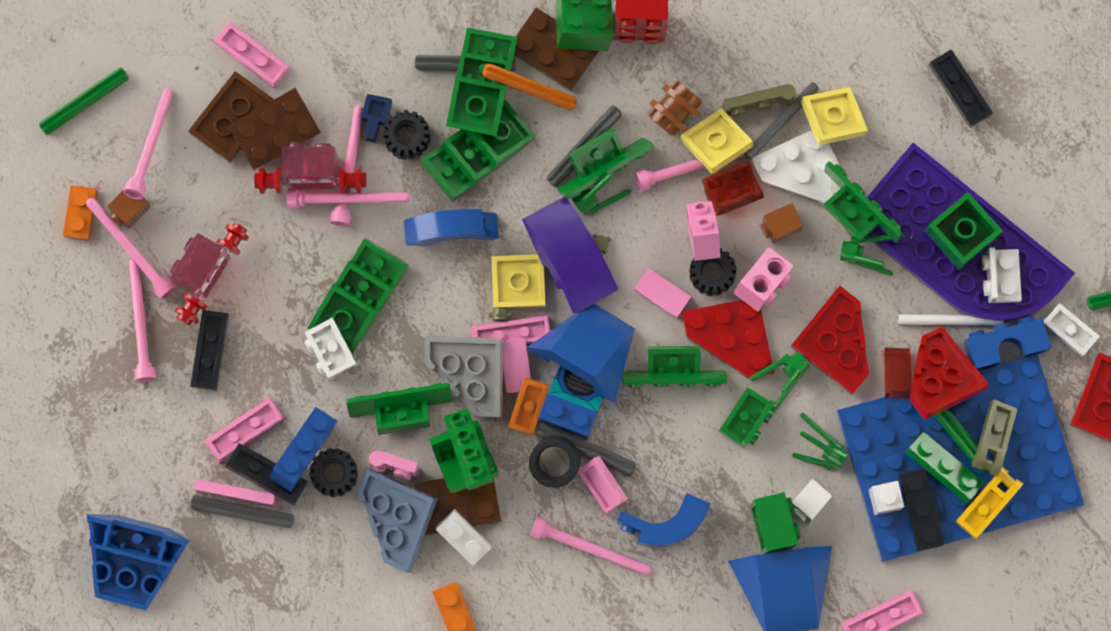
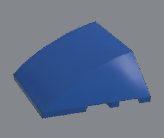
[527,304,635,404]
[87,514,190,610]
[728,546,832,631]

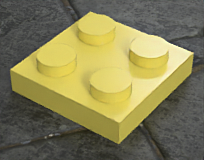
[801,87,868,146]
[680,108,753,174]
[491,254,546,309]

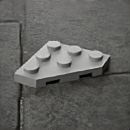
[425,336,503,417]

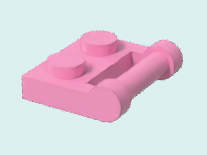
[369,451,420,481]

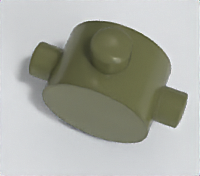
[593,233,611,255]
[489,308,512,322]

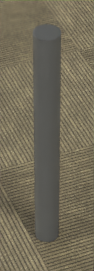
[743,82,819,160]

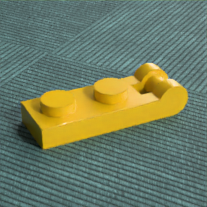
[955,467,1023,539]

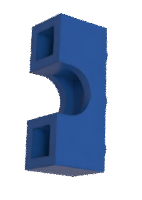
[964,316,1052,371]
[270,407,337,492]

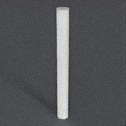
[898,314,1003,326]

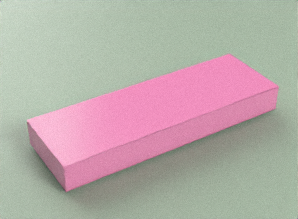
[214,22,290,89]
[471,315,551,346]
[205,397,285,463]
[195,480,277,507]
[840,590,924,631]

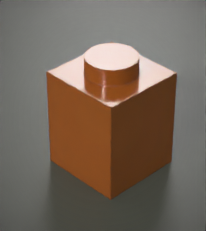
[107,189,151,229]
[761,203,803,243]

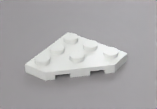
[750,130,841,205]

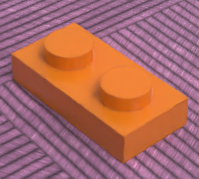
[63,185,98,241]
[508,376,549,435]
[432,582,476,631]

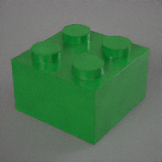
[555,0,614,51]
[925,192,1003,270]
[750,492,801,554]

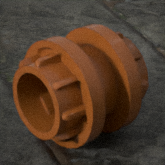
[648,81,702,136]

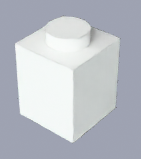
[792,479,832,522]
[869,481,904,516]

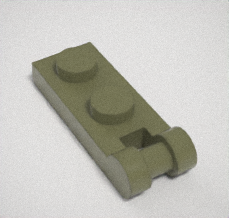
[722,84,796,117]
[972,399,1017,477]

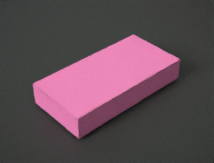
[634,268,691,319]
[503,338,531,394]
[578,456,628,515]

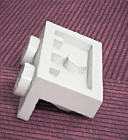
[982,247,1022,303]
[304,318,357,381]

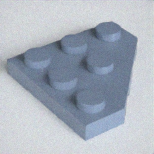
[358,468,438,573]

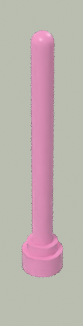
[123,88,173,200]
[330,106,363,227]
[635,154,744,192]
[286,188,411,209]
[86,198,176,300]
[129,259,156,382]
[529,516,652,575]

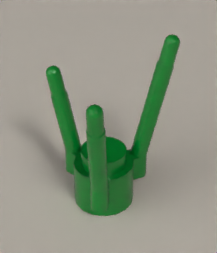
[572,174,631,215]
[840,234,905,276]
[750,352,810,412]
[792,413,848,470]

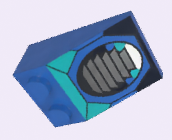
[538,366,604,440]

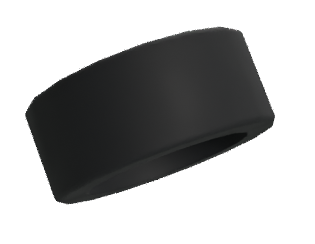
[529,436,580,488]

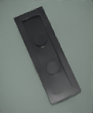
[929,49,993,128]
[190,310,229,391]
[225,443,308,506]
[898,468,944,552]

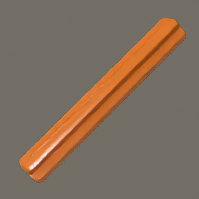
[482,64,577,110]

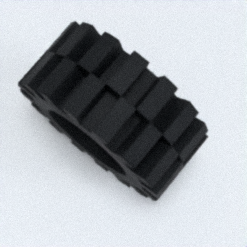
[383,110,430,160]
[689,248,737,296]
[309,448,358,497]

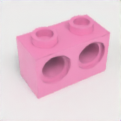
[686,201,720,261]
[734,247,793,312]

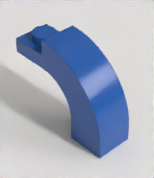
[404,209,499,247]
[617,493,711,547]

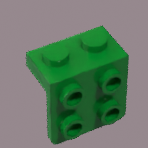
[429,419,499,493]

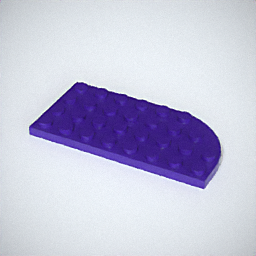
[867,143,1075,321]

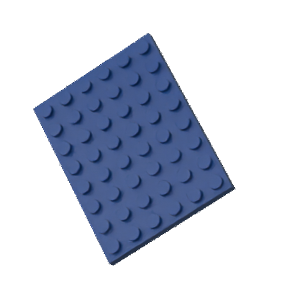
[836,354,1085,562]

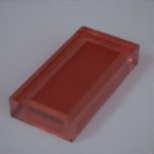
[883,348,912,399]

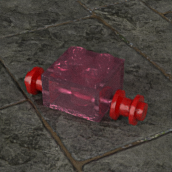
[254,143,367,194]
[170,222,249,326]

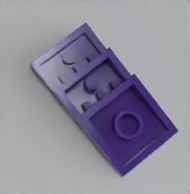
[522,197,619,313]

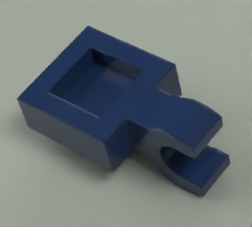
[361,94,393,143]

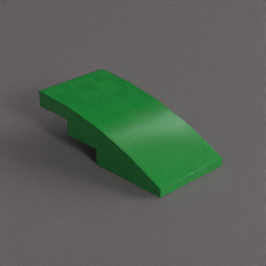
[446,27,518,136]
[420,99,536,201]
[307,238,409,354]

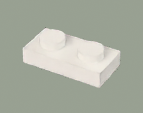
[1043,303,1100,357]
[436,509,492,566]

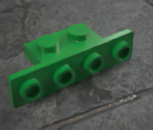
[557,129,654,199]
[824,161,902,244]
[622,346,727,387]
[346,383,453,435]
[444,409,495,490]

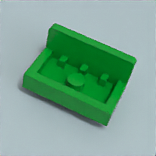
[718,387,775,449]

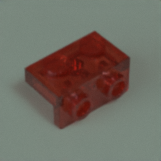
[702,161,764,217]

